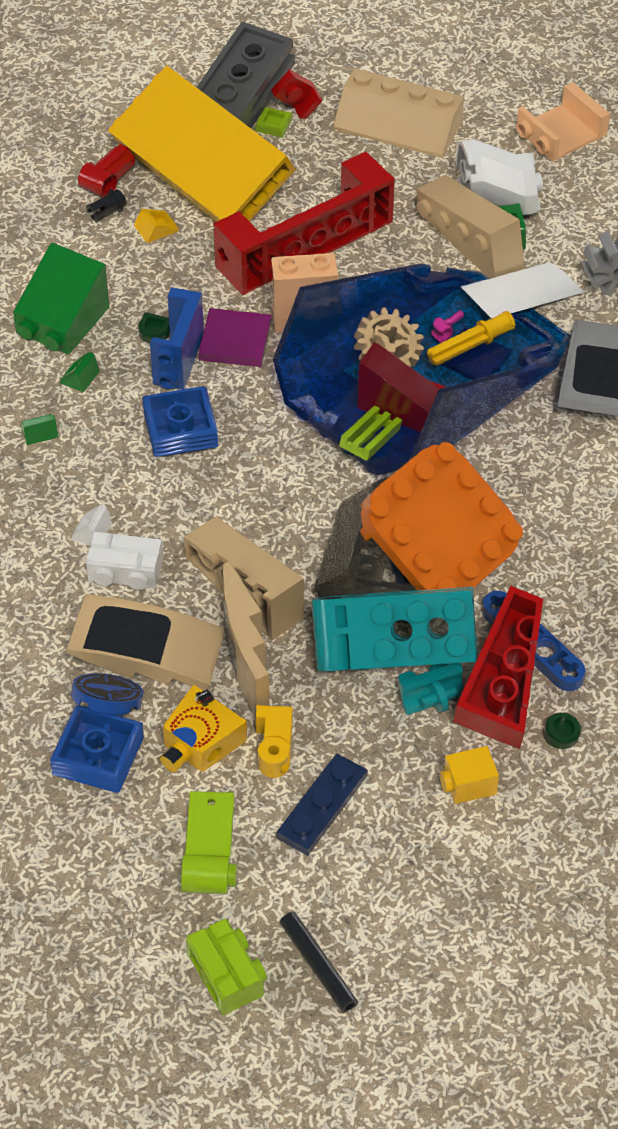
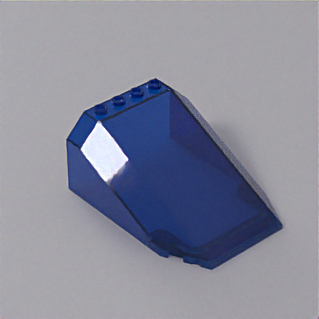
[273,263,571,476]

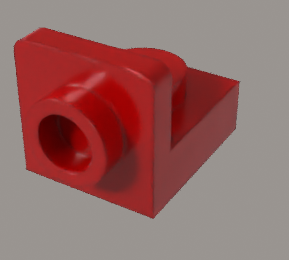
[271,69,322,119]

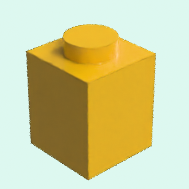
[440,746,499,804]

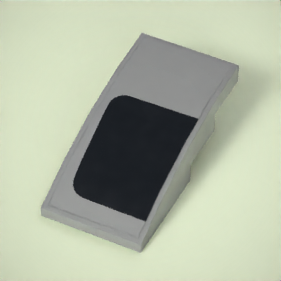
[557,319,618,416]

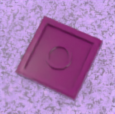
[199,308,272,367]

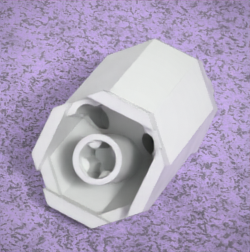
[455,139,543,215]

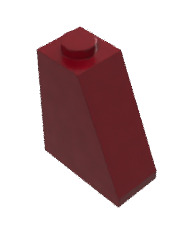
[358,342,446,435]

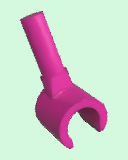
[431,310,464,343]

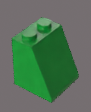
[13,242,110,355]

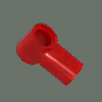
[78,144,135,197]

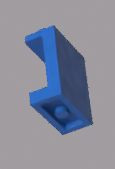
[150,287,204,390]

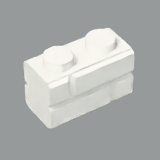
[86,531,164,590]

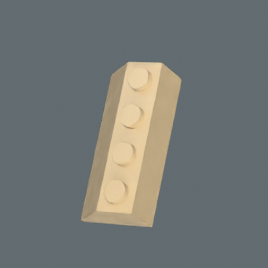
[333,68,464,158]

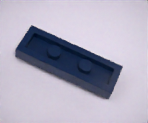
[276,753,368,856]

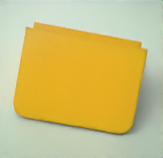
[134,209,179,243]

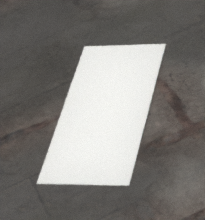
[461,262,585,318]

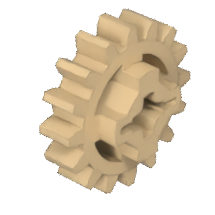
[354,308,424,367]

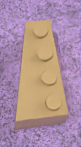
[416,174,525,279]
[184,517,305,641]

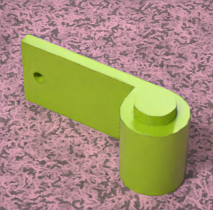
[181,791,237,894]

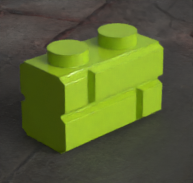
[186,918,267,1015]

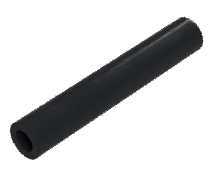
[280,911,358,1013]

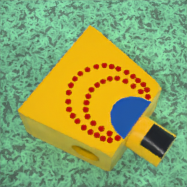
[160,685,247,773]

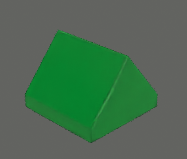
[59,352,100,393]
[20,414,59,445]

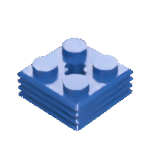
[142,386,219,457]
[50,705,144,793]

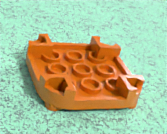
[359,442,523,590]

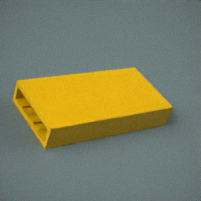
[107,65,296,221]

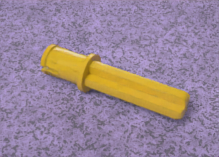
[427,311,515,365]

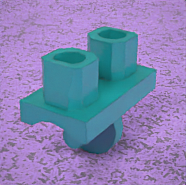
[398,663,464,715]

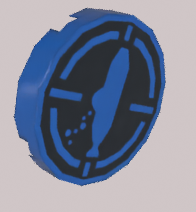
[71,673,144,715]

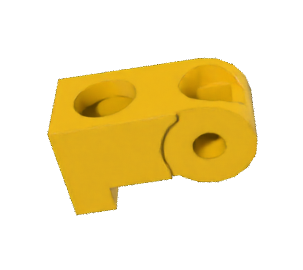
[256,705,293,778]

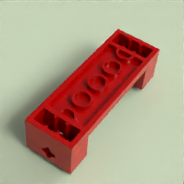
[213,151,395,296]

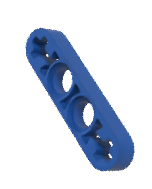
[482,591,586,691]

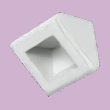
[71,504,112,546]

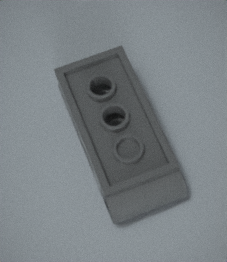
[197,22,295,128]

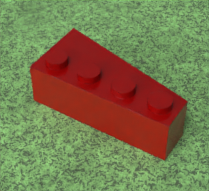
[453,585,544,749]

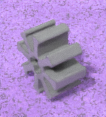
[582,231,618,295]

